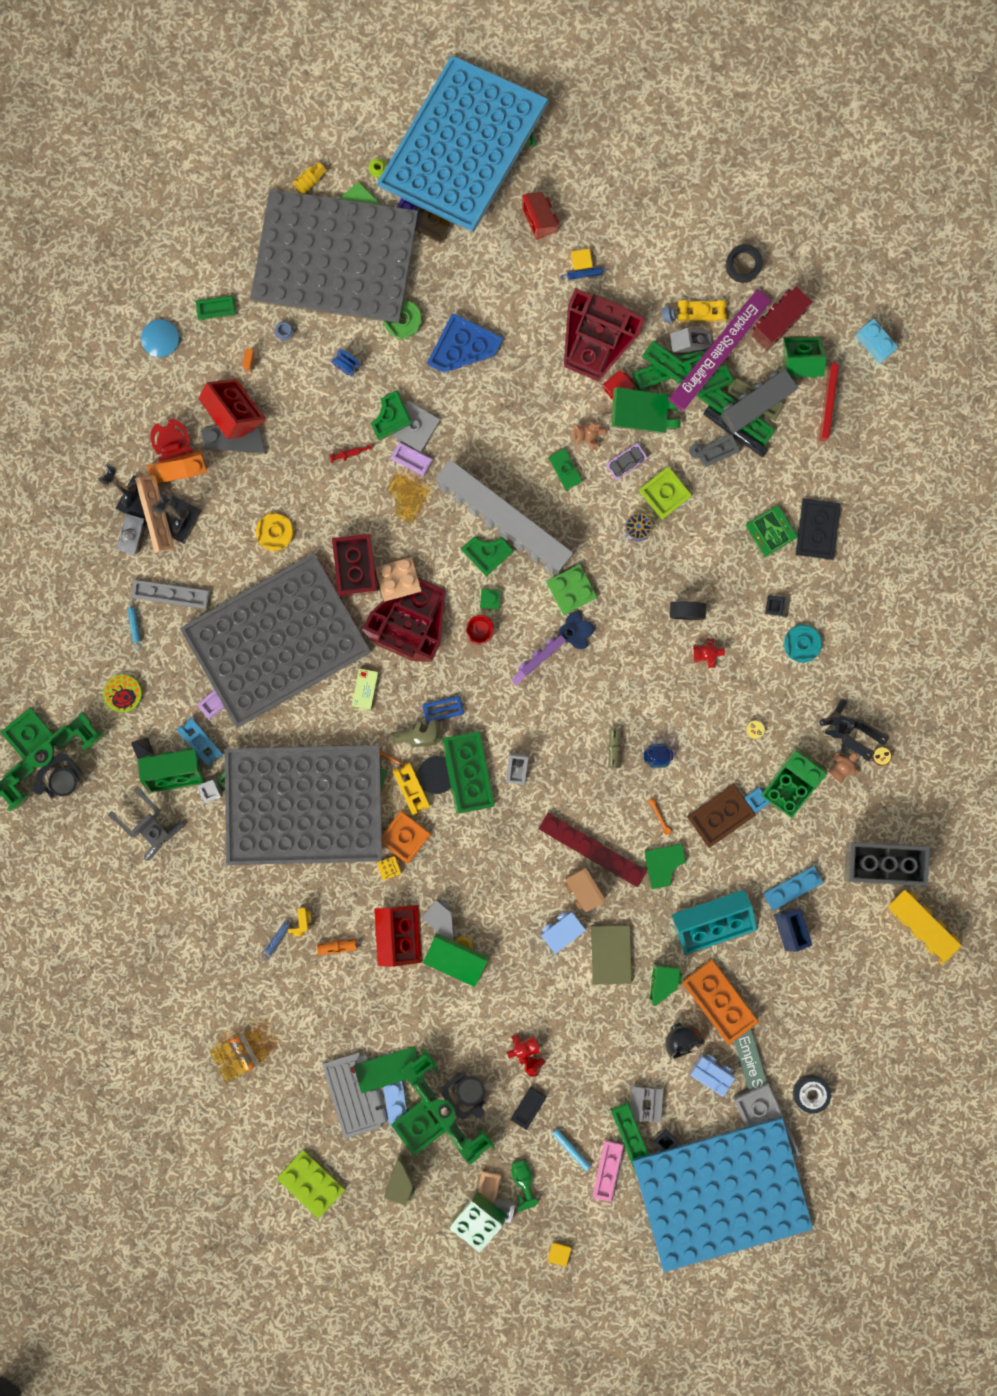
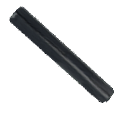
[703,406,768,457]

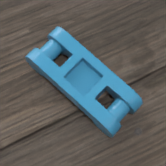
[176,717,223,767]

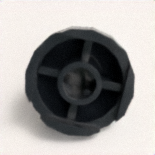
[665,1023,705,1059]

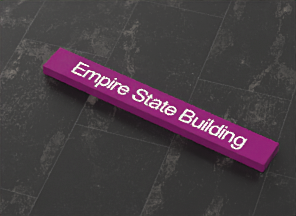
[668,289,772,412]

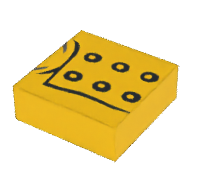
[377,856,401,881]

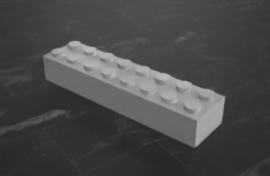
[436,460,573,575]

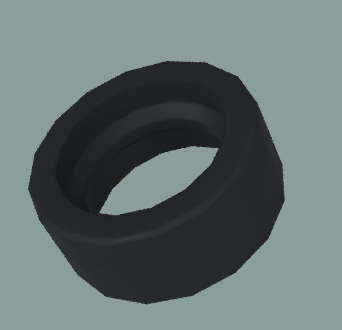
[725,244,763,283]
[670,601,707,620]

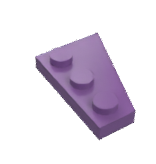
[511,635,566,686]

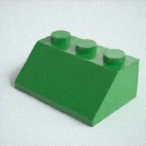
[138,748,205,794]

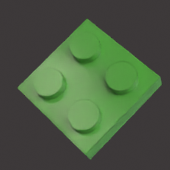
[546,564,597,616]

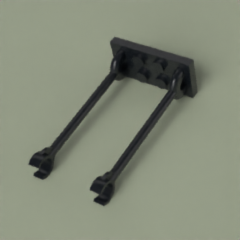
[97,463,202,544]

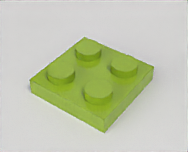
[638,466,692,520]

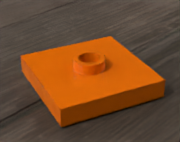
[382,810,431,864]

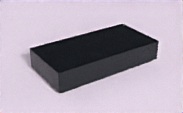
[510,1086,547,1130]

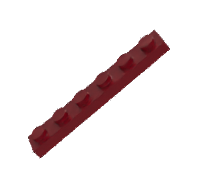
[538,813,647,888]

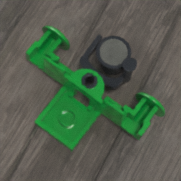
[0,707,105,812]
[390,1048,495,1165]

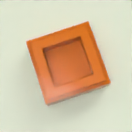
[242,348,255,372]

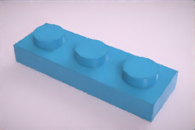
[763,866,823,911]

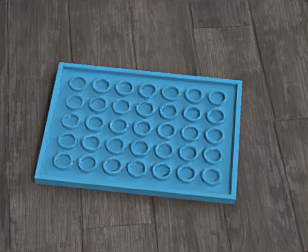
[377,55,549,233]
[632,1117,813,1272]

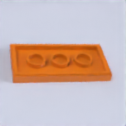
[682,959,759,1045]

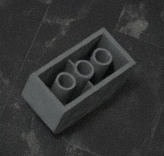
[844,842,930,886]

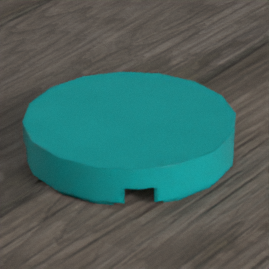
[783,625,822,663]

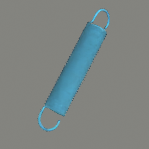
[127,601,141,649]

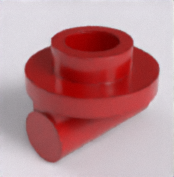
[525,1057,545,1077]

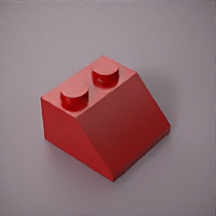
[521,192,559,241]

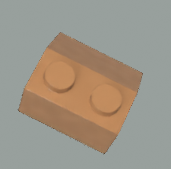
[564,867,606,913]

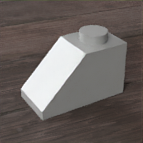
[670,328,713,354]
[422,900,454,940]

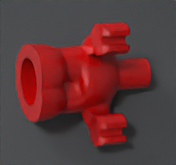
[693,638,725,668]
[506,1034,540,1065]

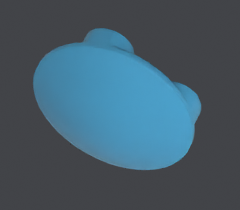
[141,320,179,357]

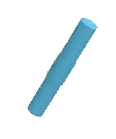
[552,1128,591,1171]

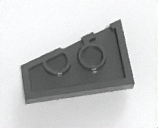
[201,426,266,454]

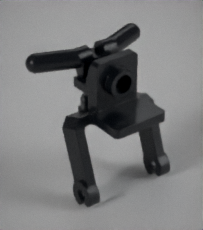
[819,699,890,761]

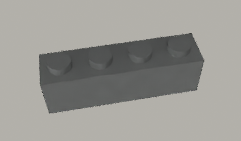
[721,370,798,435]

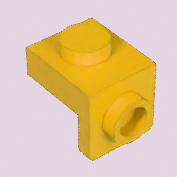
[288,907,312,936]

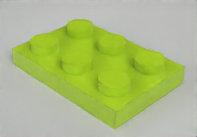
[276,1149,346,1219]

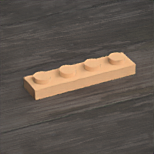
[135,475,175,553]

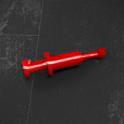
[329,444,373,463]

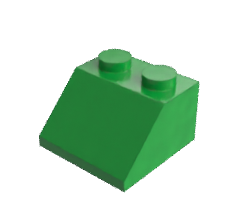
[783,337,826,378]
[649,963,683,1006]

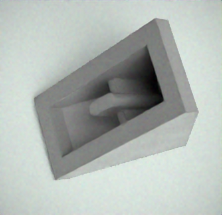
[506,753,529,785]

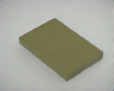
[591,925,631,985]

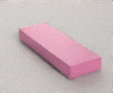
[592,1139,624,1202]

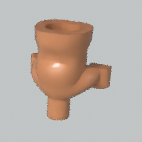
[573,423,606,450]
[828,752,859,784]

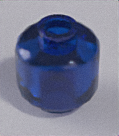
[644,743,673,769]

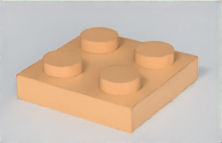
[375,557,421,602]

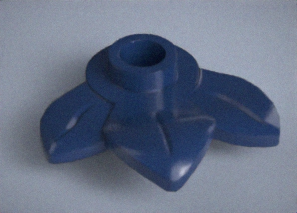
[558,611,595,649]

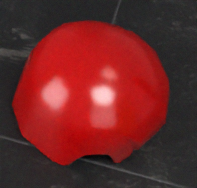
[466,615,495,644]

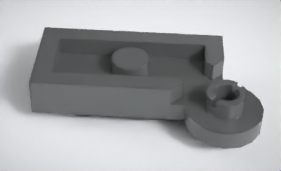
[689,434,740,468]

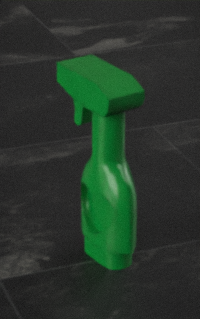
[511,1159,539,1212]

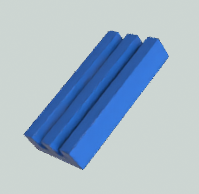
[422,696,464,723]

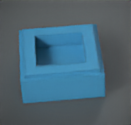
[744,787,770,813]

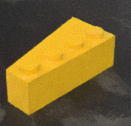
[888,890,961,966]

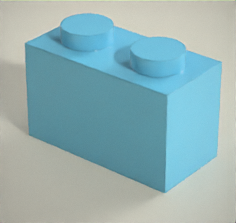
[855,318,898,364]

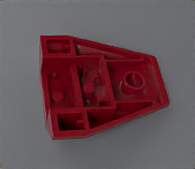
[564,288,646,381]
[362,577,446,662]

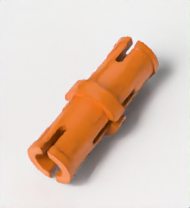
[317,938,357,956]

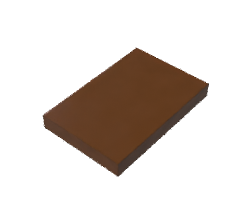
[687,784,756,848]

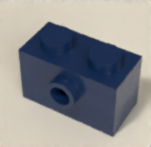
[774,908,813,952]

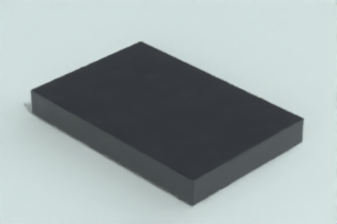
[795,499,841,560]

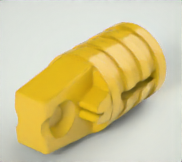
[292,162,326,194]

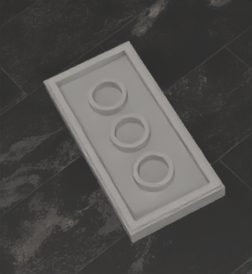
[733,1083,801,1158]

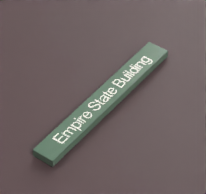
[734,1029,767,1091]

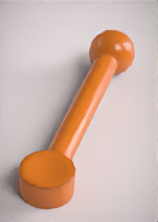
[380,749,413,768]
[649,798,671,835]

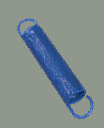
[560,267,608,280]

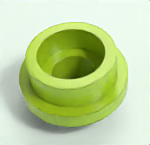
[368,158,387,178]

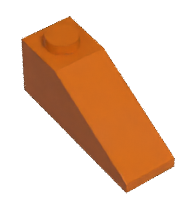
[147,450,207,483]

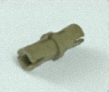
[607,730,622,768]

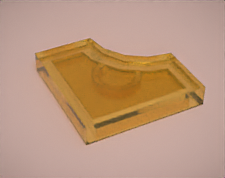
[387,473,429,525]

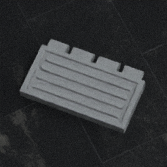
[322,1052,388,1139]

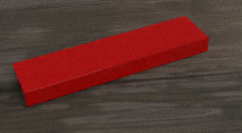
[819,363,839,442]

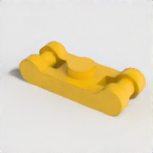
[678,300,727,322]
[392,762,430,815]

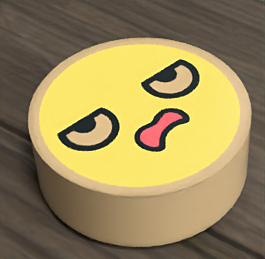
[745,720,765,740]

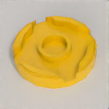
[256,513,294,551]

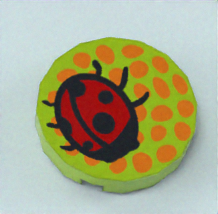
[103,674,142,713]

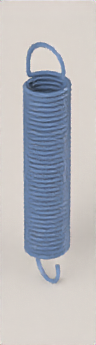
[261,918,293,961]

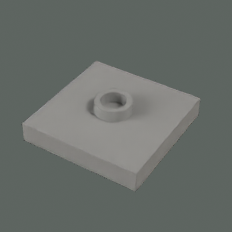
[391,400,440,453]

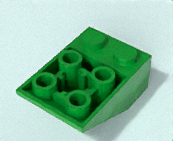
[761,746,827,818]

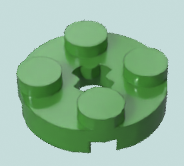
[384,301,421,339]

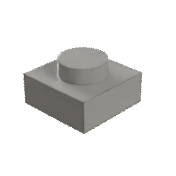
[197,778,223,804]
[495,1198,516,1223]

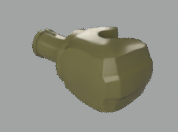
[391,720,441,747]

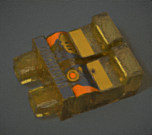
[209,1030,270,1084]

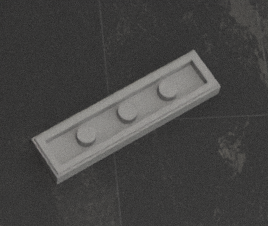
[131,579,210,609]

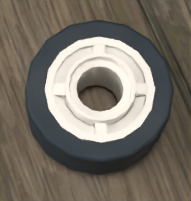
[793,1075,831,1114]

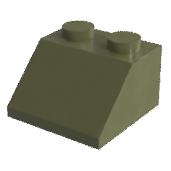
[384,1154,416,1206]

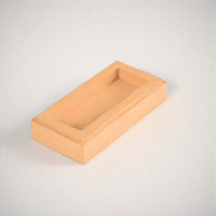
[478,1170,501,1205]

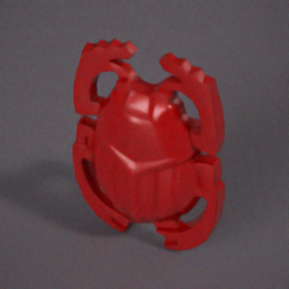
[150,419,193,462]

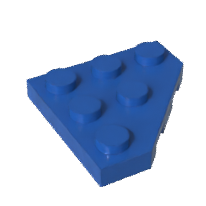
[427,313,503,373]

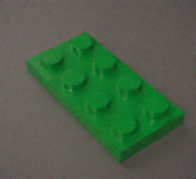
[442,731,495,814]

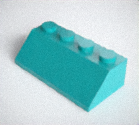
[672,890,757,955]

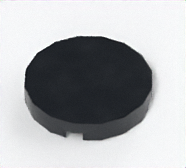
[418,756,451,794]

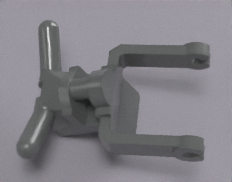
[108,786,185,861]

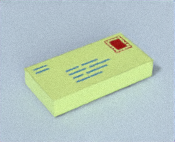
[352,669,378,710]

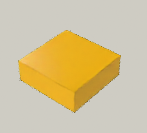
[571,249,593,271]
[547,1241,571,1267]

